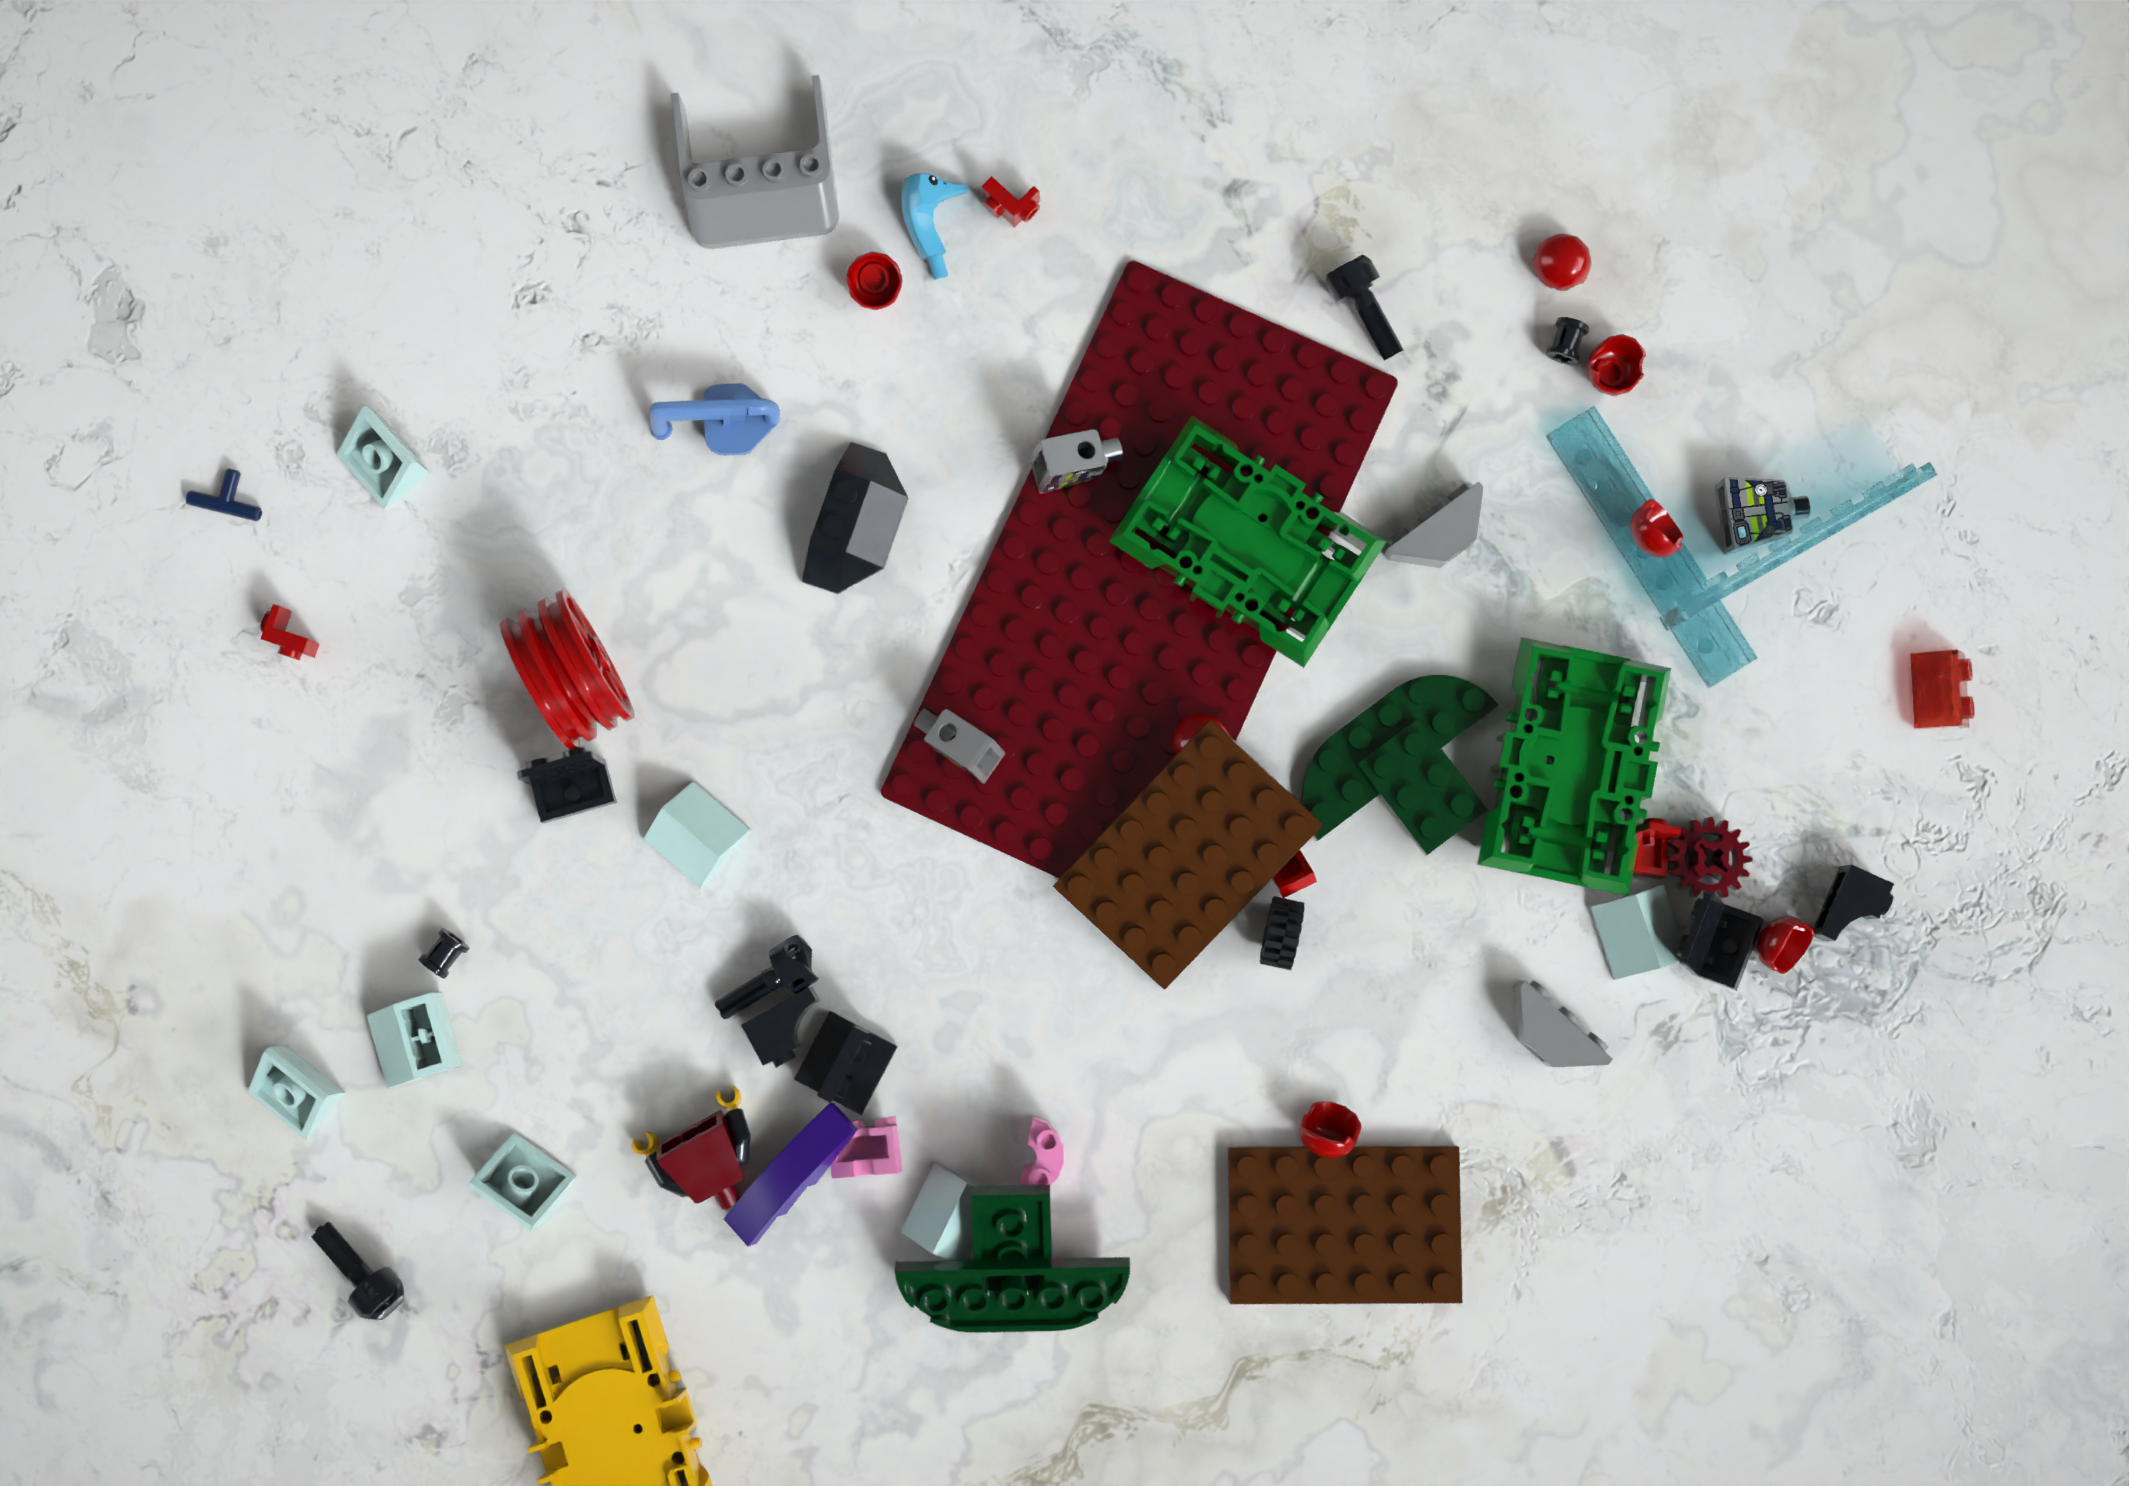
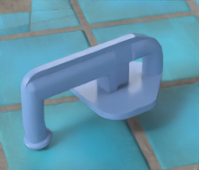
[649,383,780,455]

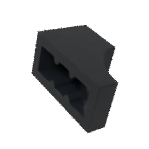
[1813,864,1894,941]
[741,987,820,1068]

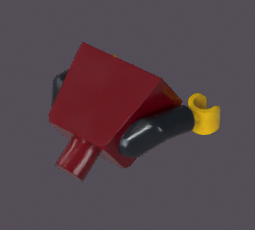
[631,1086,751,1209]

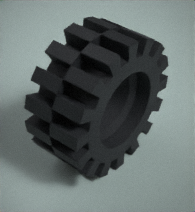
[1260,896,1305,970]

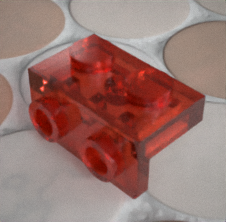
[1910,649,1975,730]

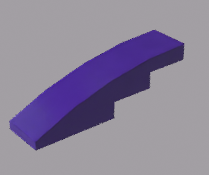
[724,1103,858,1246]

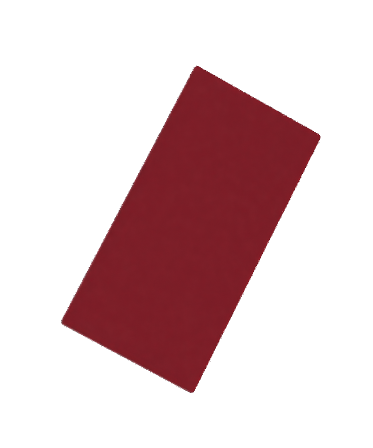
[881,261,1398,878]

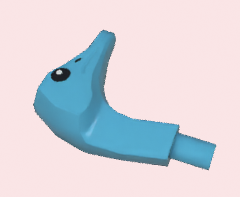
[901,173,968,280]

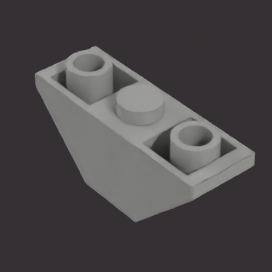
[1384,482,1484,568]
[1514,980,1613,1068]

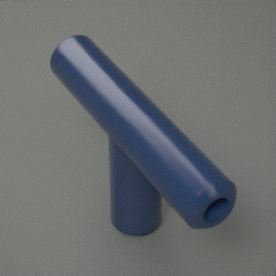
[185,468,262,521]

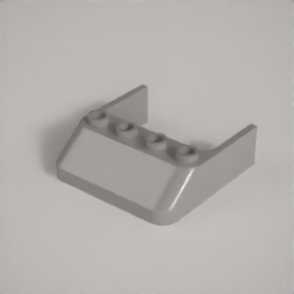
[671,75,839,249]

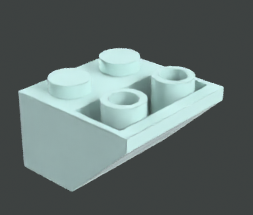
[367,993,463,1089]

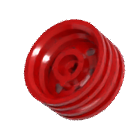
[500,589,635,750]

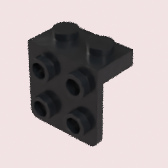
[517,747,617,824]
[1677,891,1764,991]

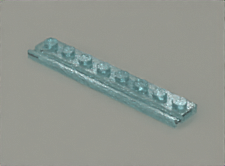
[1546,405,1758,688]
[1659,462,1938,631]

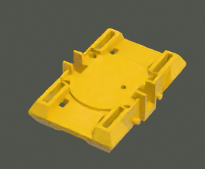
[504,1295,713,1486]

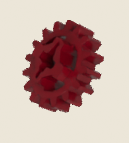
[1667,817,1753,898]

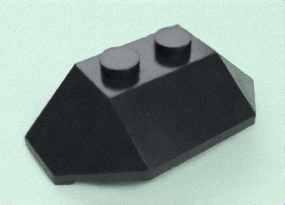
[802,442,909,594]

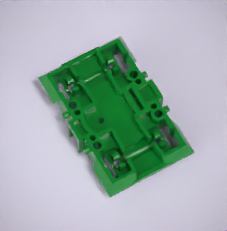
[1109,416,1387,668]
[1477,637,1671,896]

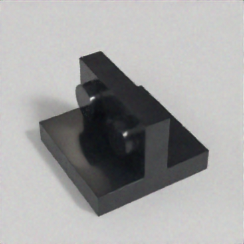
[794,1011,898,1115]

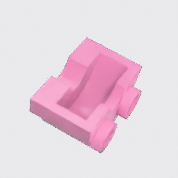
[831,1116,902,1179]
[1020,1116,1064,1186]

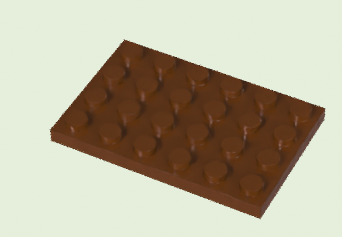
[1053,718,1323,990]
[1228,1146,1463,1304]

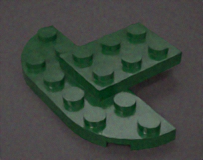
[1302,675,1499,856]
[895,1185,1130,1333]

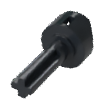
[1326,254,1404,361]
[715,935,819,1020]
[311,1221,404,1320]

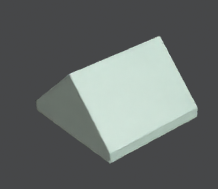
[337,406,430,509]
[644,782,751,888]
[1590,884,1681,980]
[248,1045,345,1140]
[467,1132,576,1231]
[901,1162,983,1261]

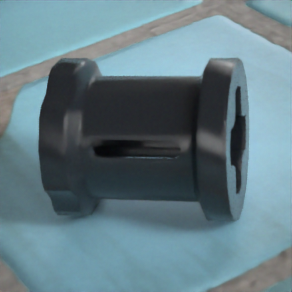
[1546,317,1590,365]
[418,928,470,979]

